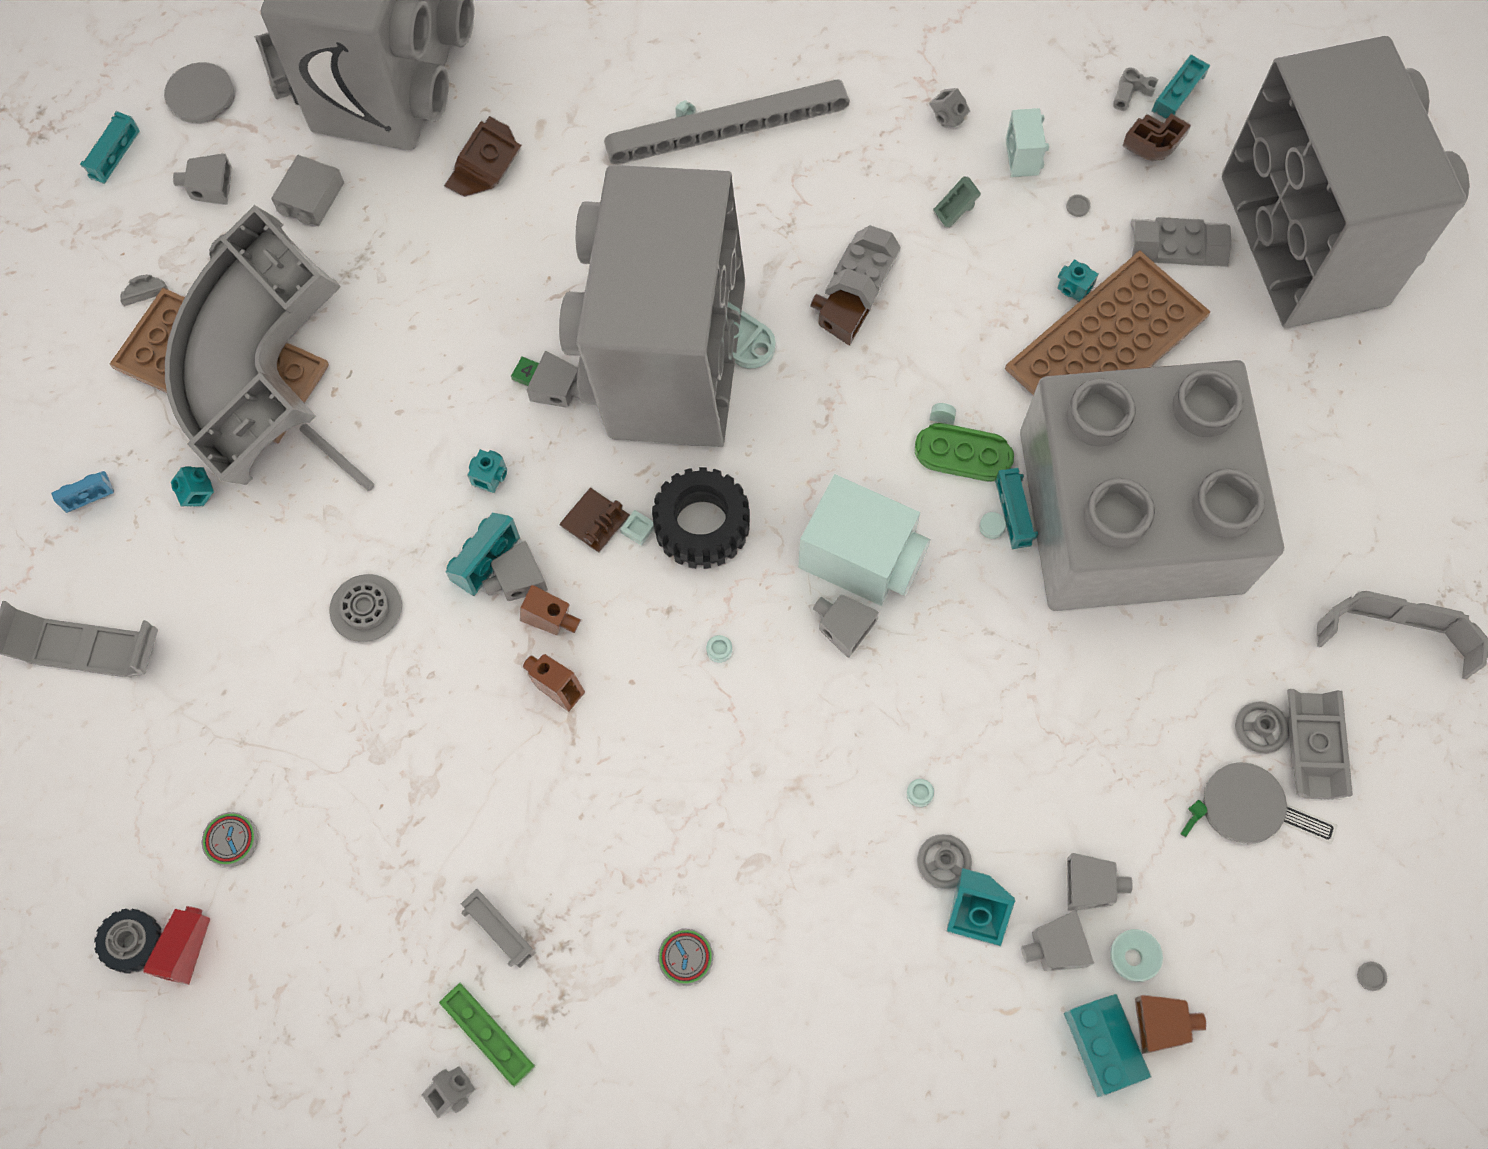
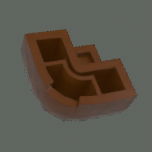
[1123,114,1191,161]

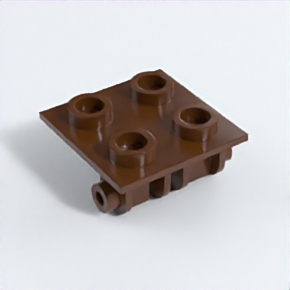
[559,487,630,553]

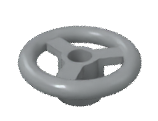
[1235,702,1289,753]
[917,834,972,889]

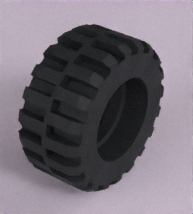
[652,467,750,569]

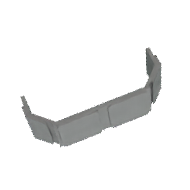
[1316,591,1488,679]
[0,601,158,678]

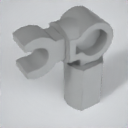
[1113,67,1158,111]

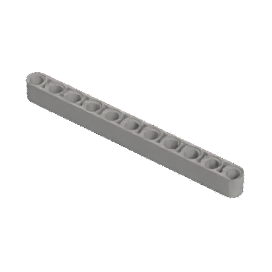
[604,80,850,165]

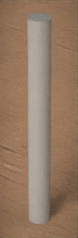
[299,423,375,491]

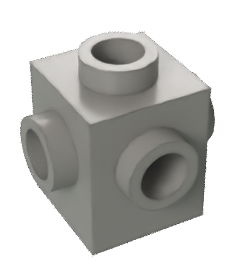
[929,88,970,127]
[422,1066,476,1118]

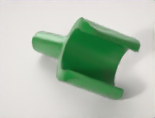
[1180,800,1207,838]

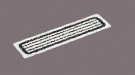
[1283,804,1338,844]

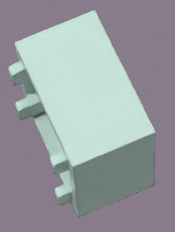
[1005,108,1049,177]

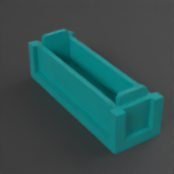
[1152,54,1210,119]
[80,111,140,184]
[995,467,1038,549]

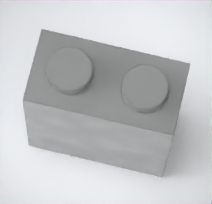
[271,154,344,226]

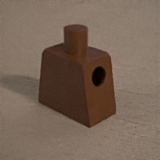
[810,290,871,345]

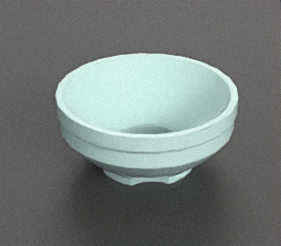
[1110,929,1163,982]

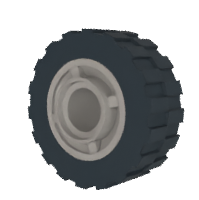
[94,908,162,974]

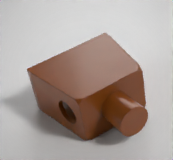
[520,585,581,635]
[523,654,585,712]
[1135,995,1206,1054]

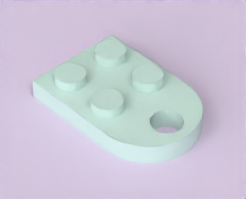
[727,302,775,369]

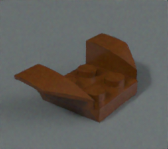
[444,116,522,197]

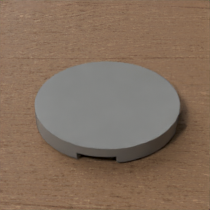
[164,62,235,123]
[1203,762,1287,844]

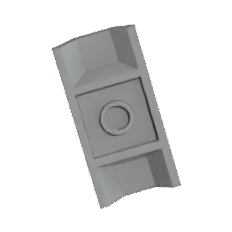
[1131,217,1232,267]
[825,225,901,309]
[1287,689,1353,800]

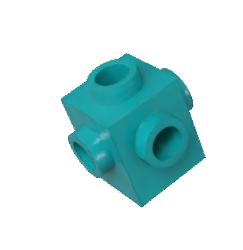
[1057,259,1099,302]
[467,449,507,493]
[171,466,214,507]

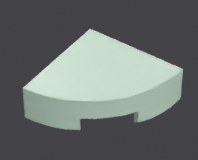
[675,100,696,118]

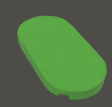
[915,423,1014,482]

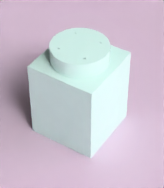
[798,474,931,606]

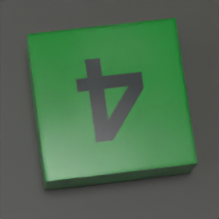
[511,356,539,386]

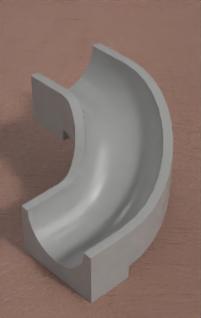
[165,205,341,485]

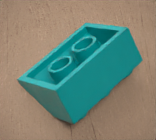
[445,512,520,596]
[1064,994,1151,1097]

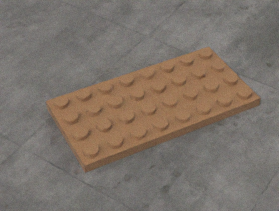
[1005,250,1211,395]
[110,288,329,444]

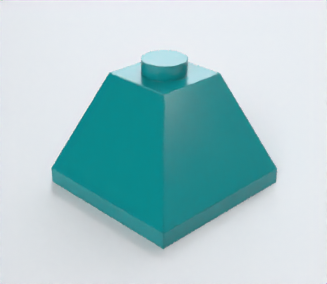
[947,868,1015,946]

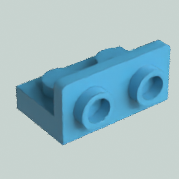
[51,471,114,513]

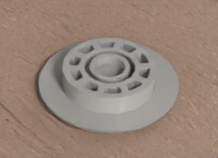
[329,574,401,642]

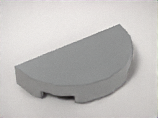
[120,274,169,306]

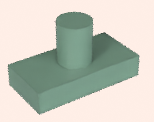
[933,176,981,228]

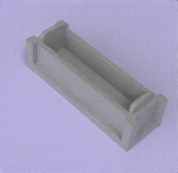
[254,32,291,99]
[461,889,536,968]

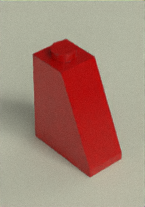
[143,906,210,985]

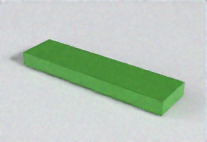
[438,982,536,1087]

